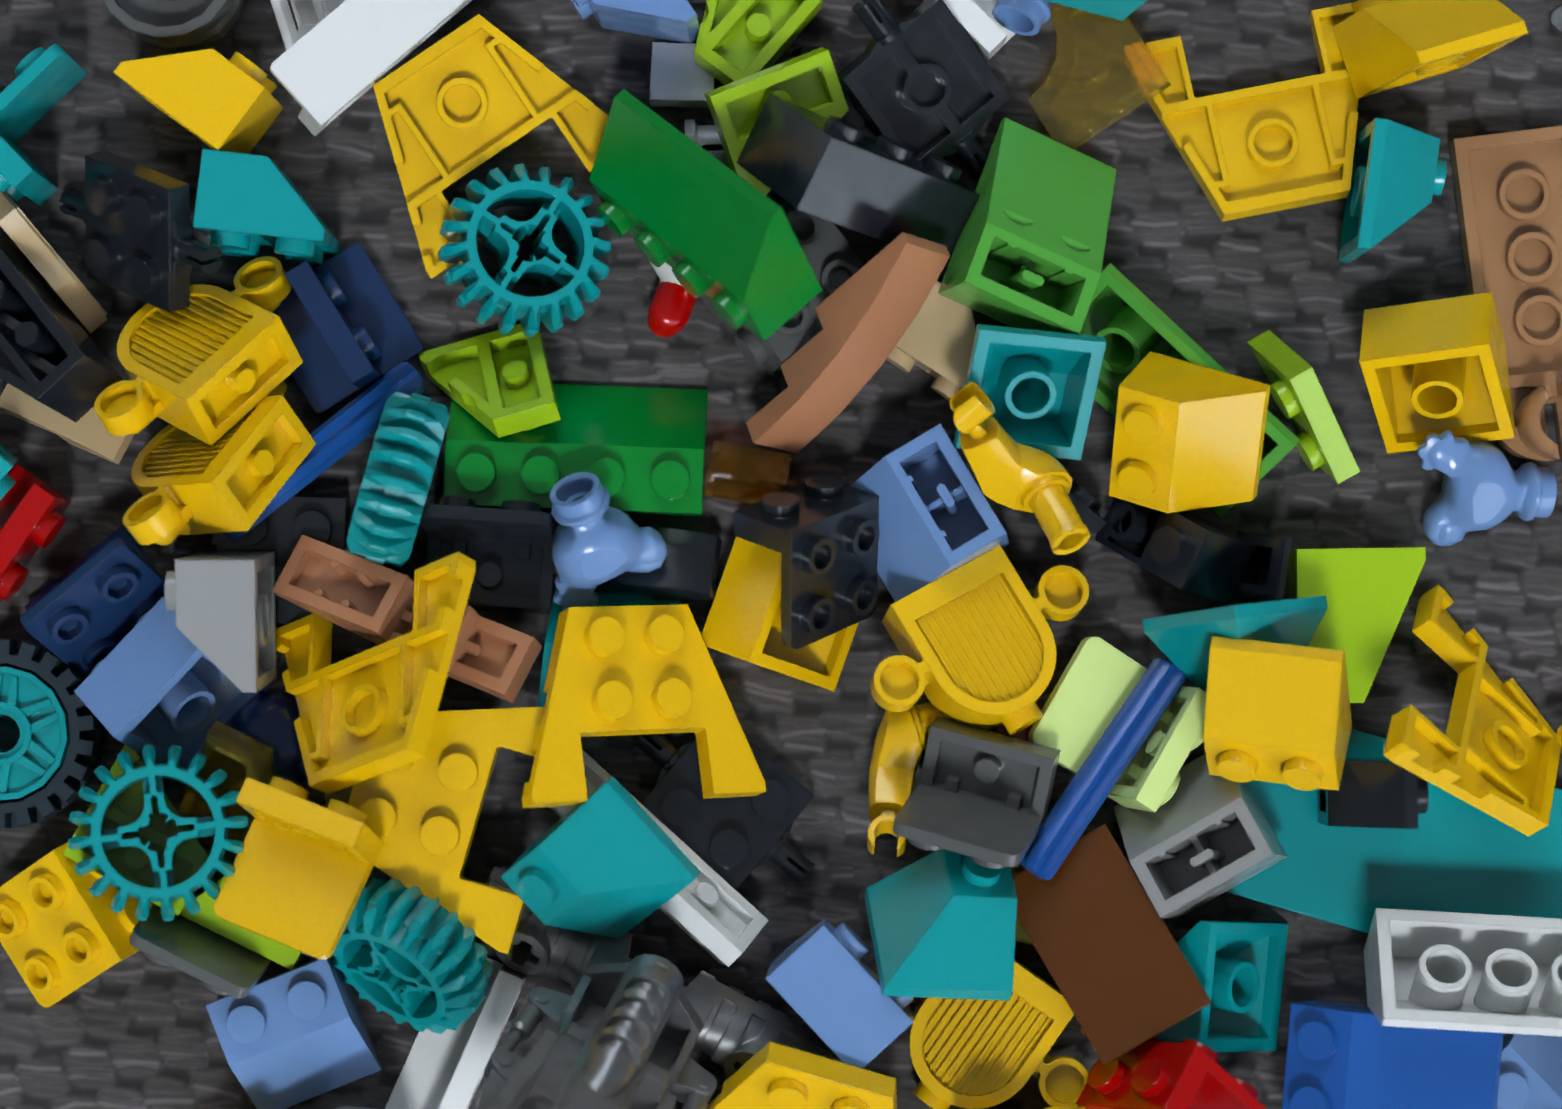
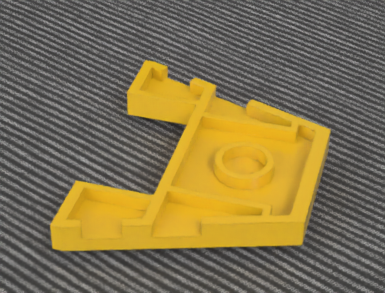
[1123,2,1358,222]
[373,14,608,279]
[276,552,476,794]
[1383,584,1562,837]
[522,604,766,808]
[348,707,544,954]
[706,1041,897,1109]

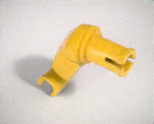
[949,382,1090,555]
[867,702,947,857]

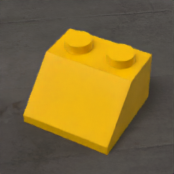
[1332,0,1528,99]
[114,48,283,154]
[1359,292,1515,454]
[1108,351,1271,514]
[701,537,859,692]
[1203,636,1352,791]

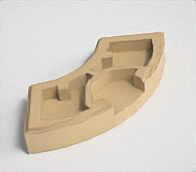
[0,191,108,333]

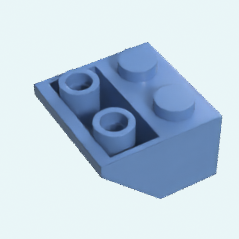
[851,424,1009,602]

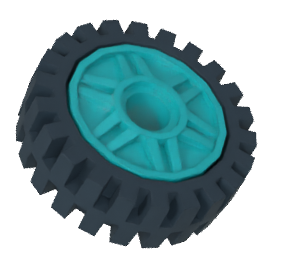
[0,638,105,828]

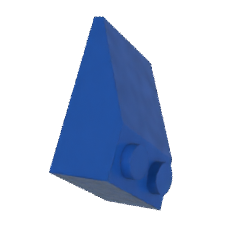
[1282,1000,1503,1109]

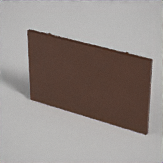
[1013,824,1212,1066]

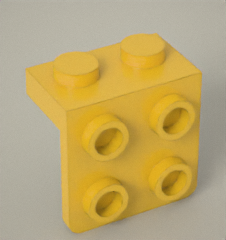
[214,776,384,960]
[0,842,152,1008]

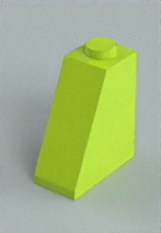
[1288,547,1426,703]

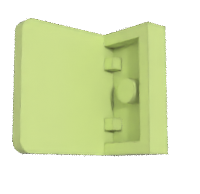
[1028,636,1207,813]

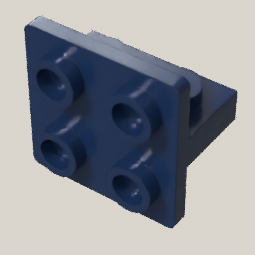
[272,243,424,414]
[20,525,165,678]

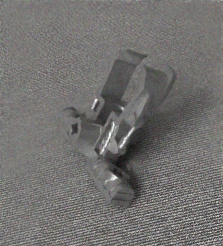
[475,866,834,1109]

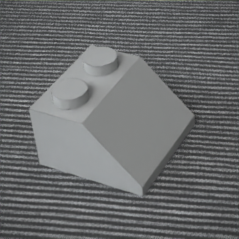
[164,551,277,693]

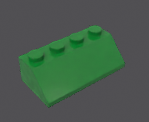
[589,89,822,341]
[443,384,708,517]

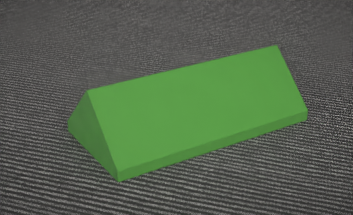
[1079,263,1300,517]

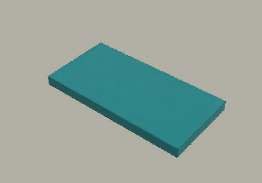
[1226,729,1562,933]

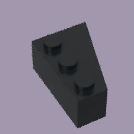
[736,93,980,254]
[0,237,123,422]

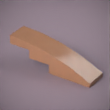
[746,232,950,454]
[272,535,542,703]

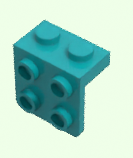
[0,44,87,206]

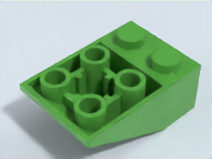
[938,117,1117,334]

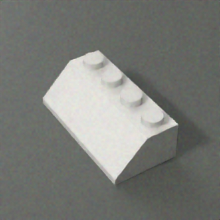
[1364,908,1562,1036]

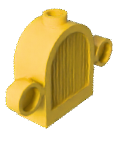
[94,256,303,446]
[123,380,316,546]
[870,545,1089,736]
[907,959,1089,1109]

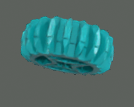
[438,163,611,337]
[347,391,450,567]
[68,744,248,921]
[330,877,493,1034]

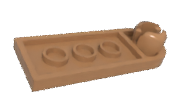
[1449,125,1562,462]

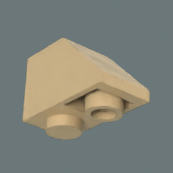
[886,281,976,401]

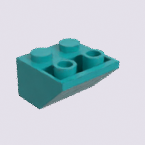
[193,149,341,265]

